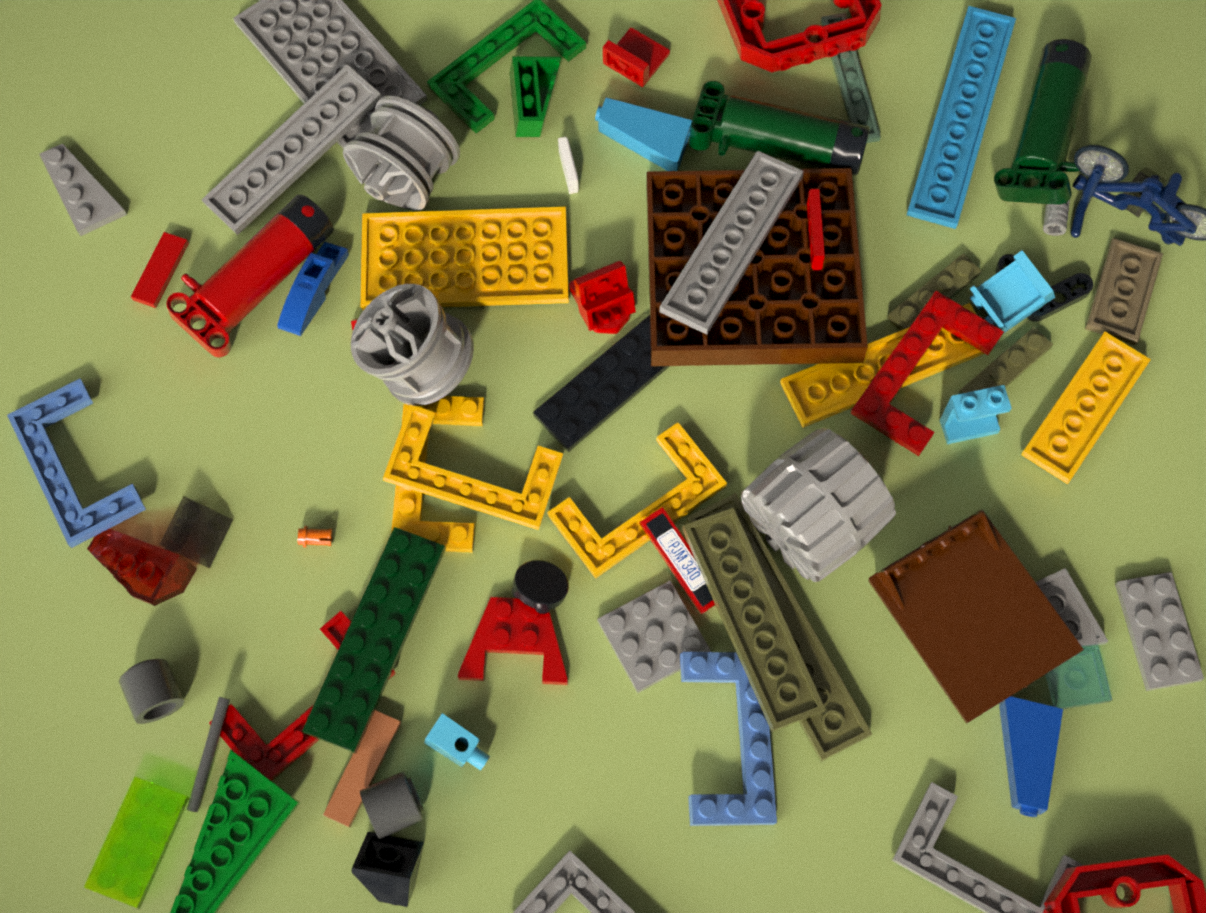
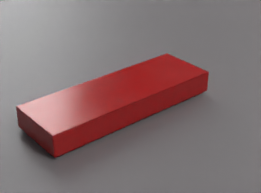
[807,189,825,270]
[130,232,189,308]

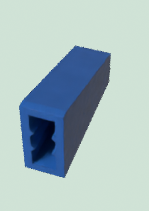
[999,696,1063,817]

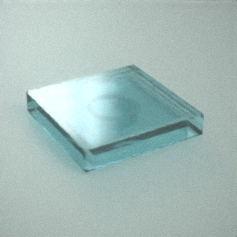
[1046,645,1112,709]

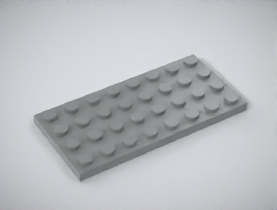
[233,0,427,149]

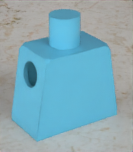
[424,713,490,771]

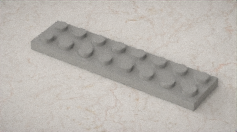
[202,64,382,235]
[660,151,804,334]

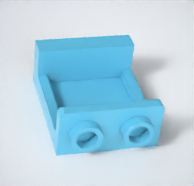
[970,251,1055,334]
[939,385,1012,444]

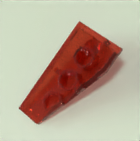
[87,529,197,606]

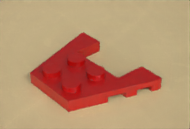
[458,597,568,685]

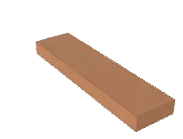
[323,710,401,828]

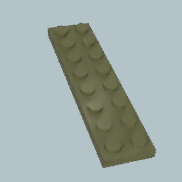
[682,508,826,732]

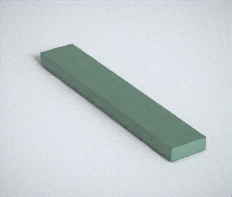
[821,13,881,143]

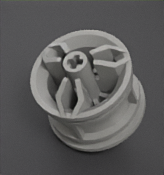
[343,96,460,210]
[351,284,474,406]

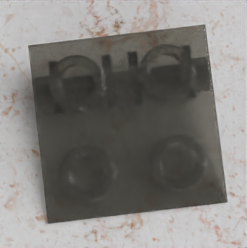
[159,496,233,569]

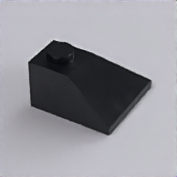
[352,832,424,907]

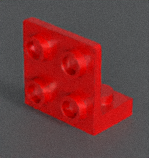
[603,28,670,87]

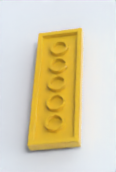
[1021,332,1151,484]

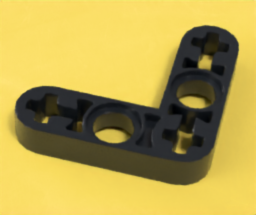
[996,254,1093,322]

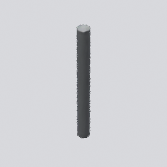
[186,697,230,812]

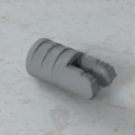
[1043,188,1070,236]

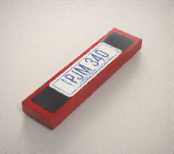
[639,507,715,614]

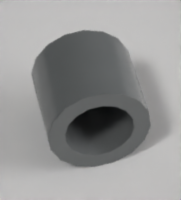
[119,659,185,724]
[360,772,424,839]

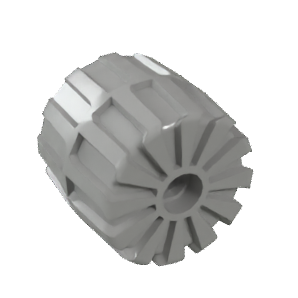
[741,428,896,582]

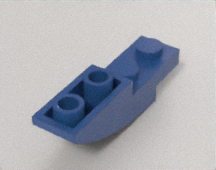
[277,242,349,336]

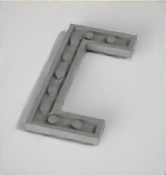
[892,782,1084,913]
[513,851,635,913]

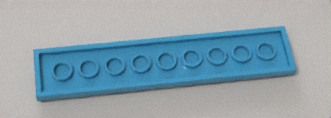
[907,6,1016,229]

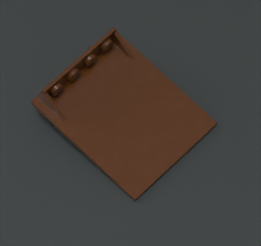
[868,510,1084,724]

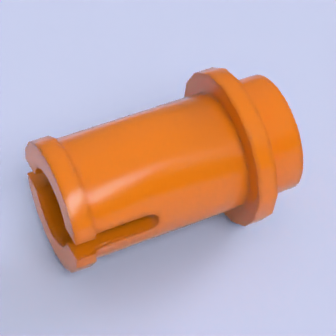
[298,526,333,548]

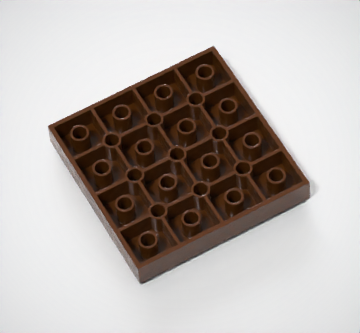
[646,168,868,366]

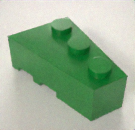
[509,56,561,137]

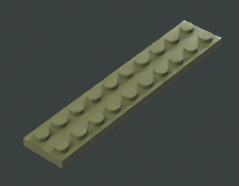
[687,493,872,762]

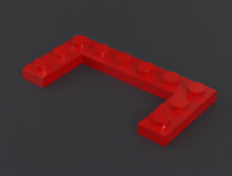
[850,291,1004,457]
[209,611,396,781]

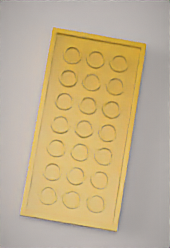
[360,207,569,310]

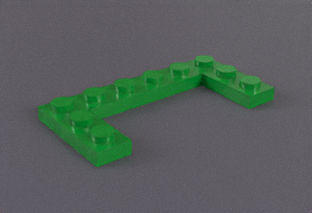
[427,0,586,134]

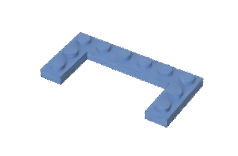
[7,379,146,548]
[680,652,777,826]

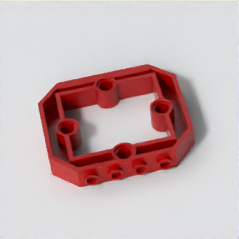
[717,0,882,73]
[1043,854,1206,913]

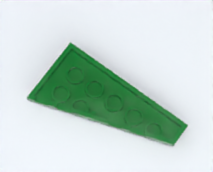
[170,750,300,913]

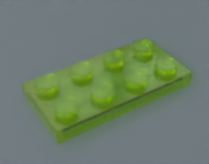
[84,777,189,909]

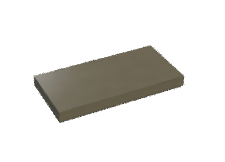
[1085,238,1163,345]

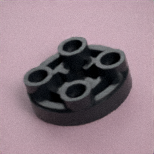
[512,560,569,614]

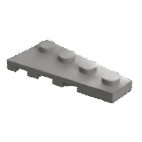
[39,144,127,236]

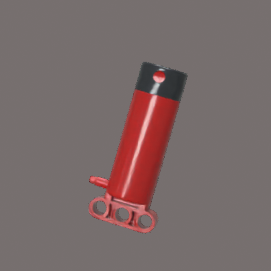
[166,194,334,358]

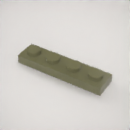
[888,253,981,331]
[958,327,1053,394]

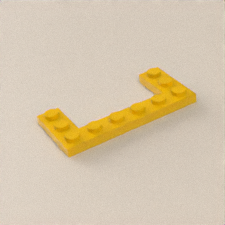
[391,396,484,553]
[383,405,563,530]
[547,422,727,579]

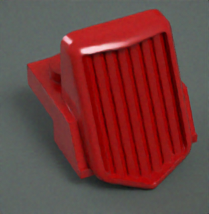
[569,260,636,334]

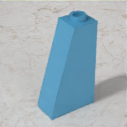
[595,98,692,171]

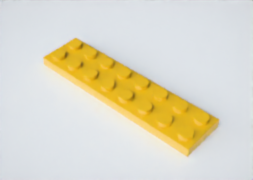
[780,303,985,428]

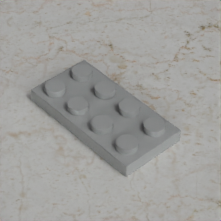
[1115,572,1204,691]

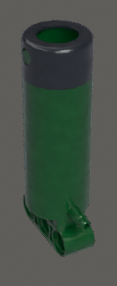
[994,39,1092,205]
[689,81,870,176]

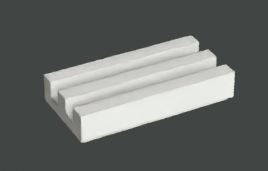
[558,137,579,194]

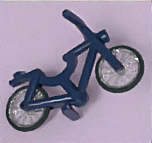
[1071,145,1206,246]

